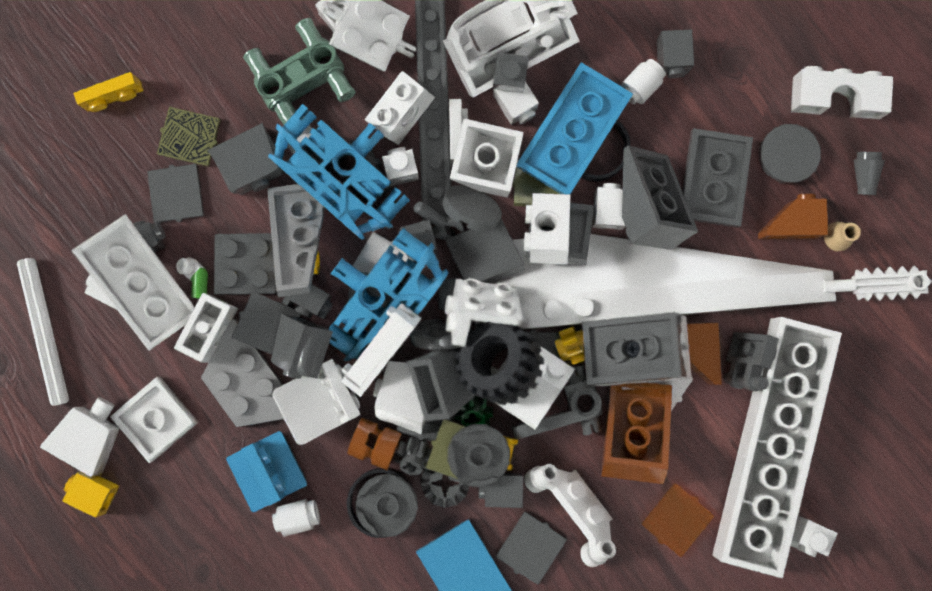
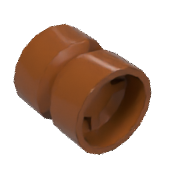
[347,417,402,470]

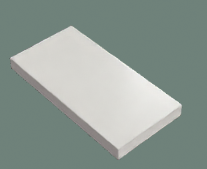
[72,214,195,351]

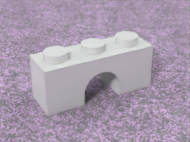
[791,66,893,120]

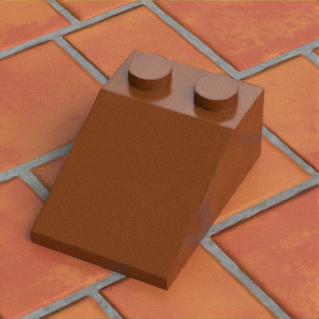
[601,382,672,484]

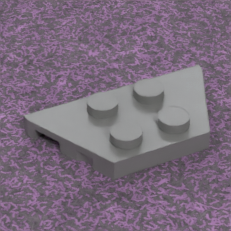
[201,319,284,427]

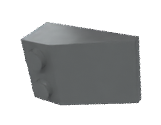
[622,145,698,250]

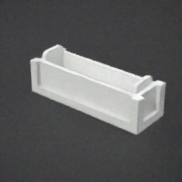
[341,303,422,397]

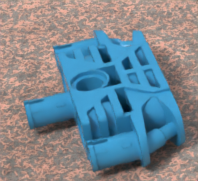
[268,104,410,240]
[329,228,448,361]

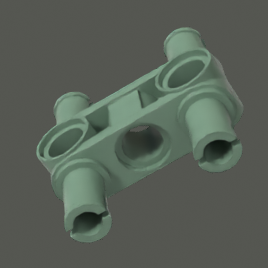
[243,18,356,125]

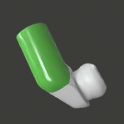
[176,257,208,299]

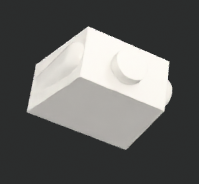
[373,361,425,434]

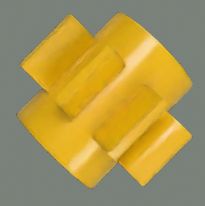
[554,326,585,365]

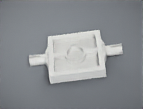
[320,0,416,71]

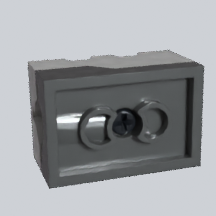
[582,312,692,386]

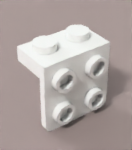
[445,279,523,346]
[272,359,361,445]

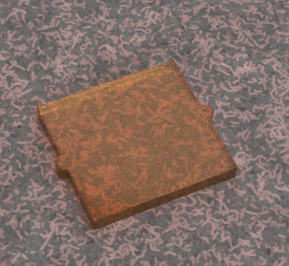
[641,483,714,557]

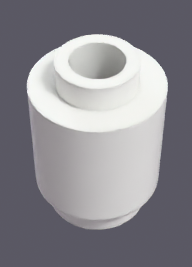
[621,59,666,104]
[272,499,320,537]

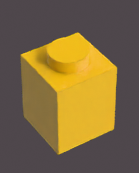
[62,471,119,518]

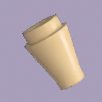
[824,222,861,251]

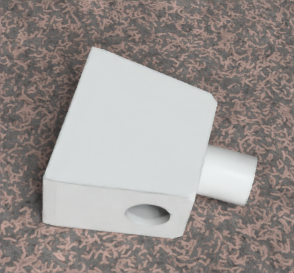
[40,397,119,477]

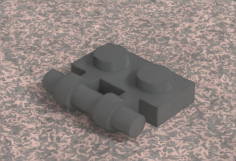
[723,332,779,392]

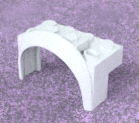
[443,0,579,97]

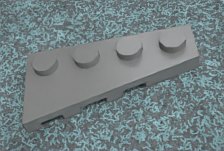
[267,184,325,297]

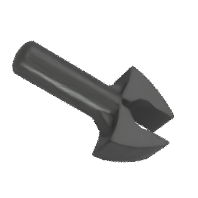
[414,201,464,239]

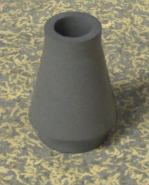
[853,152,885,195]

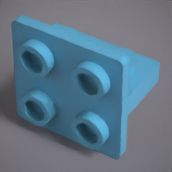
[226,431,307,512]

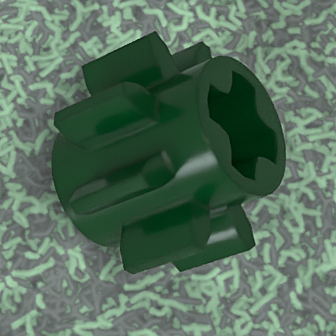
[454,395,493,427]

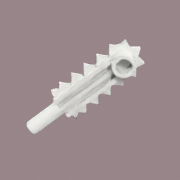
[823,266,932,301]

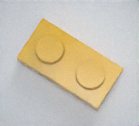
[73,72,144,112]

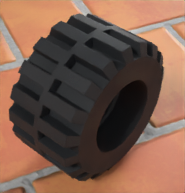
[455,321,544,405]

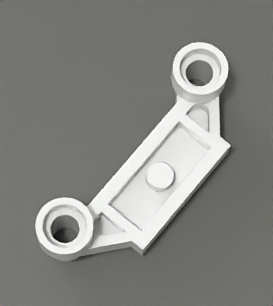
[524,464,616,567]

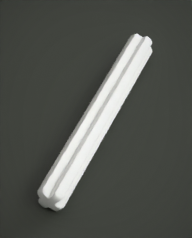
[17,258,69,406]

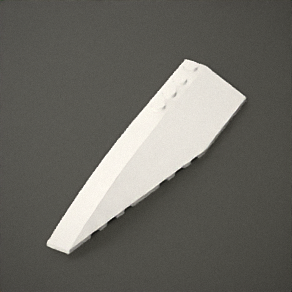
[475,234,836,330]

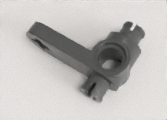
[512,365,603,439]

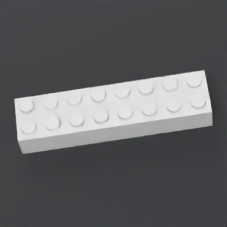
[712,317,842,578]

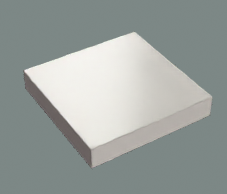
[110,376,198,463]

